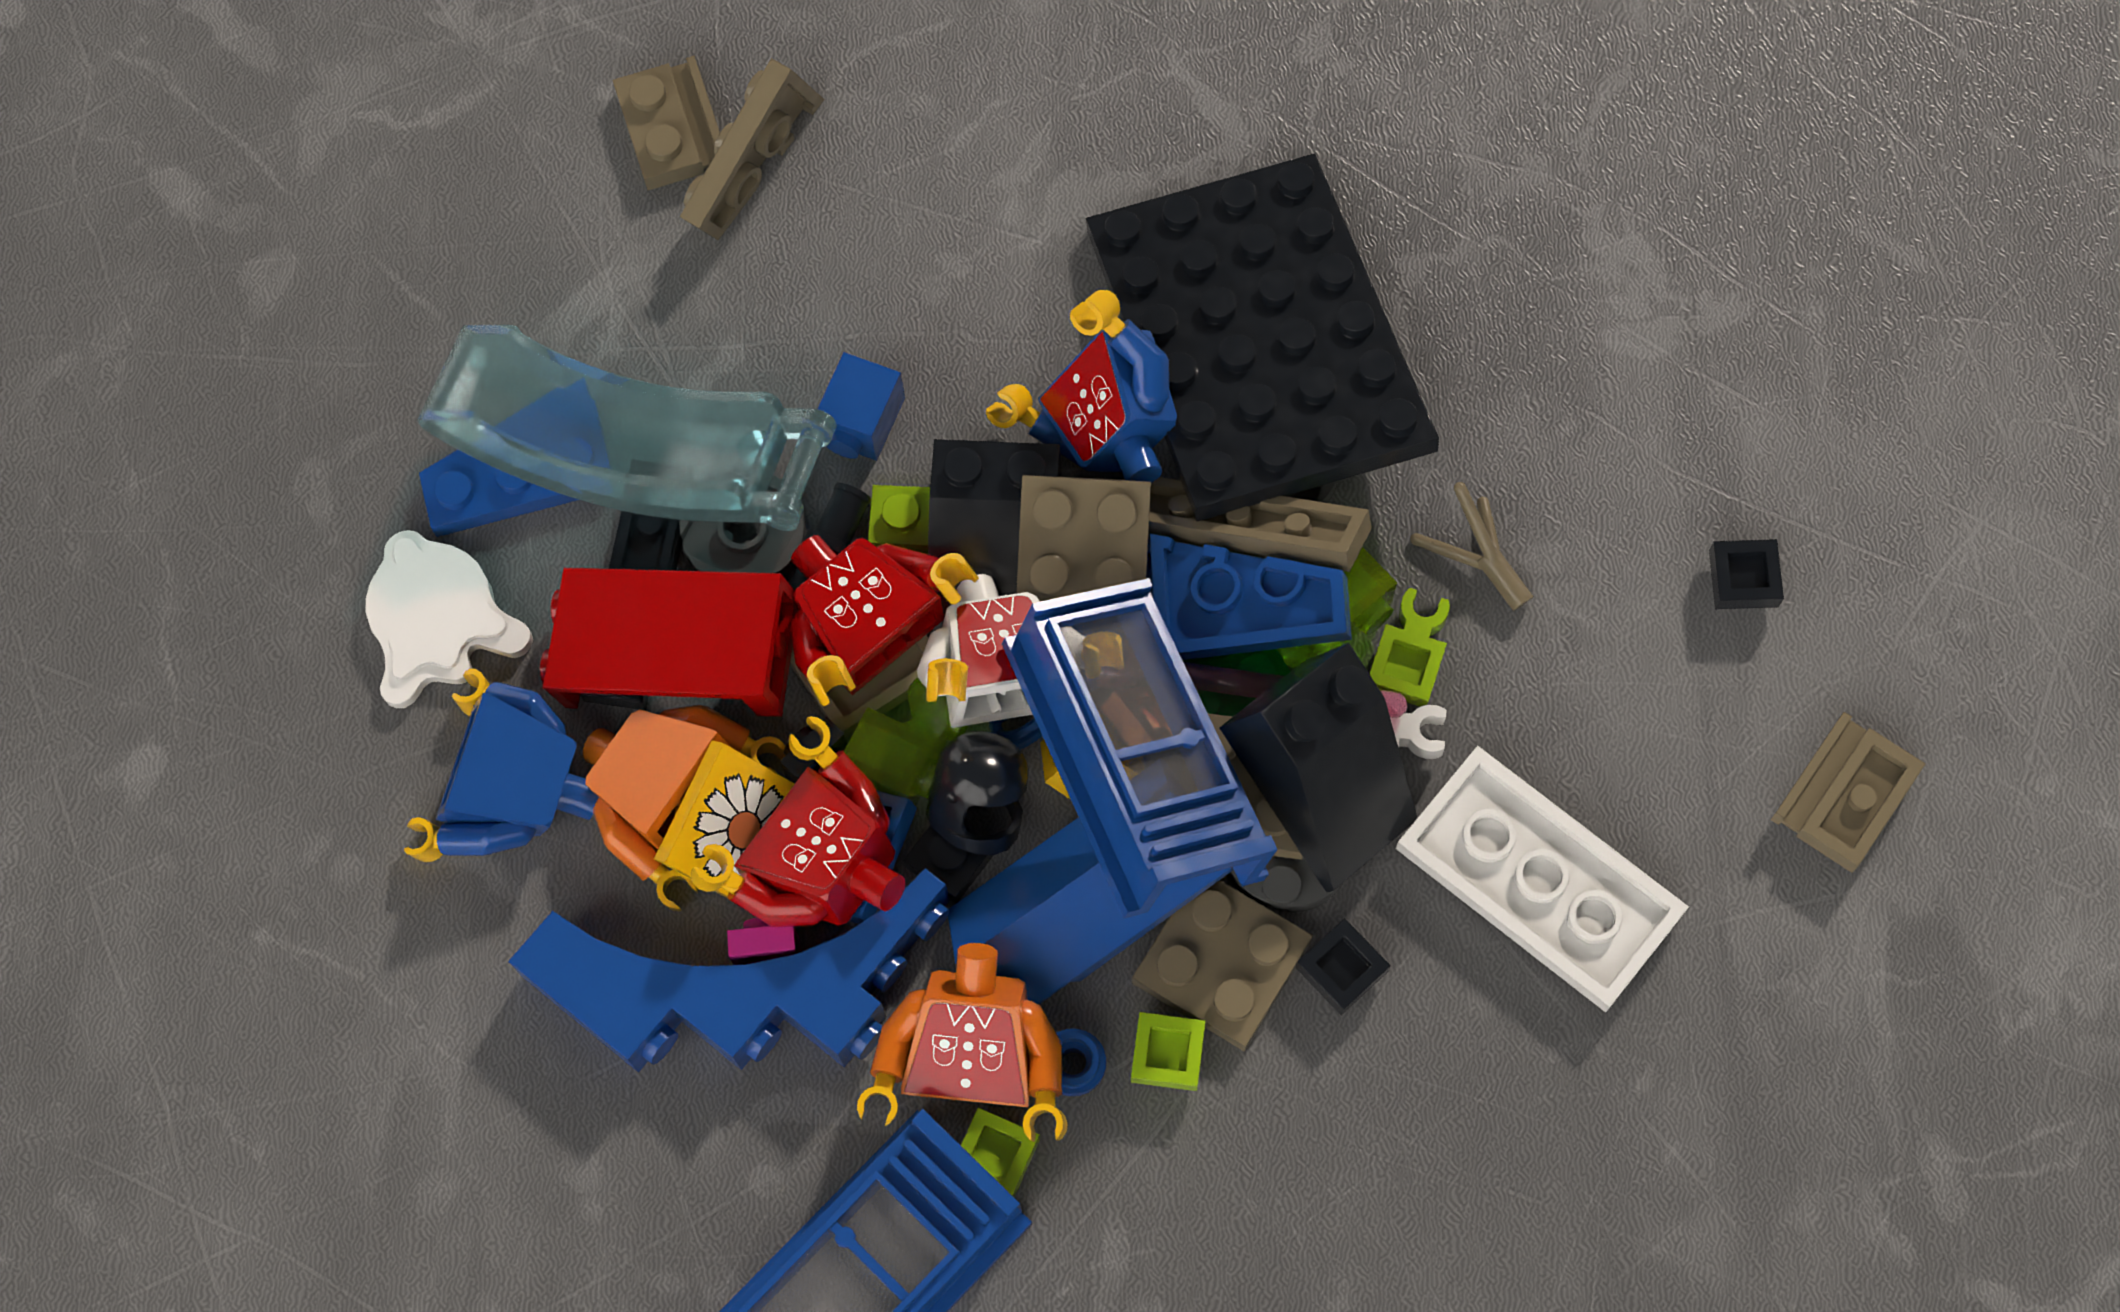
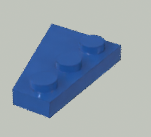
[419,372,617,537]
[1150,534,1352,660]

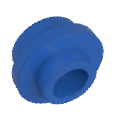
[1057,1029,1106,1096]

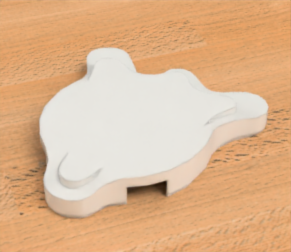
[365,530,533,708]

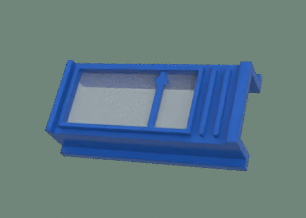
[1002,578,1278,919]
[719,1109,1032,1312]

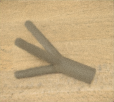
[1410,482,1534,612]

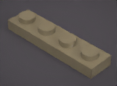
[1148,477,1372,572]

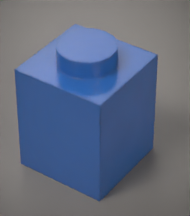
[814,352,905,461]

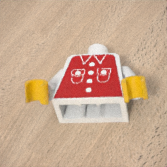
[917,574,1123,728]

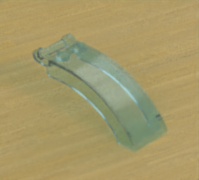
[417,325,837,531]

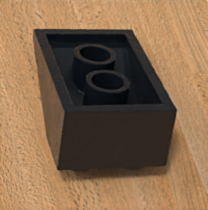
[926,439,1062,638]
[1219,643,1418,893]

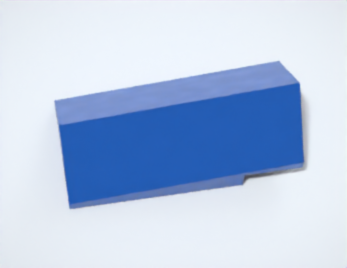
[948,760,1234,1005]

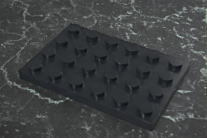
[1086,153,1439,522]

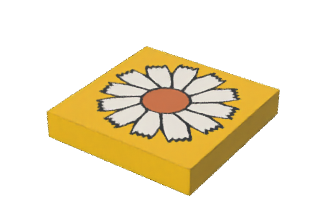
[654,740,795,898]

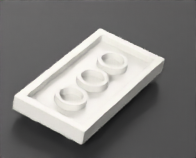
[1396,746,1689,1012]

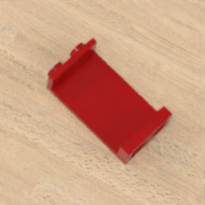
[540,568,798,717]

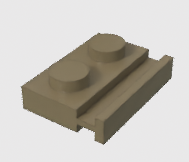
[612,56,720,191]
[1771,712,1926,873]

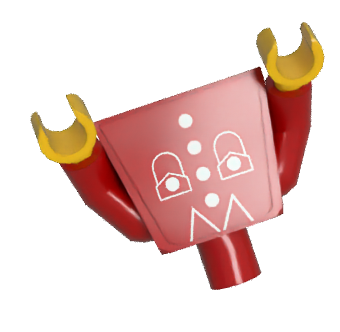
[790,535,979,706]
[691,716,905,927]

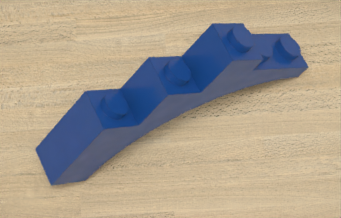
[508,868,950,1073]

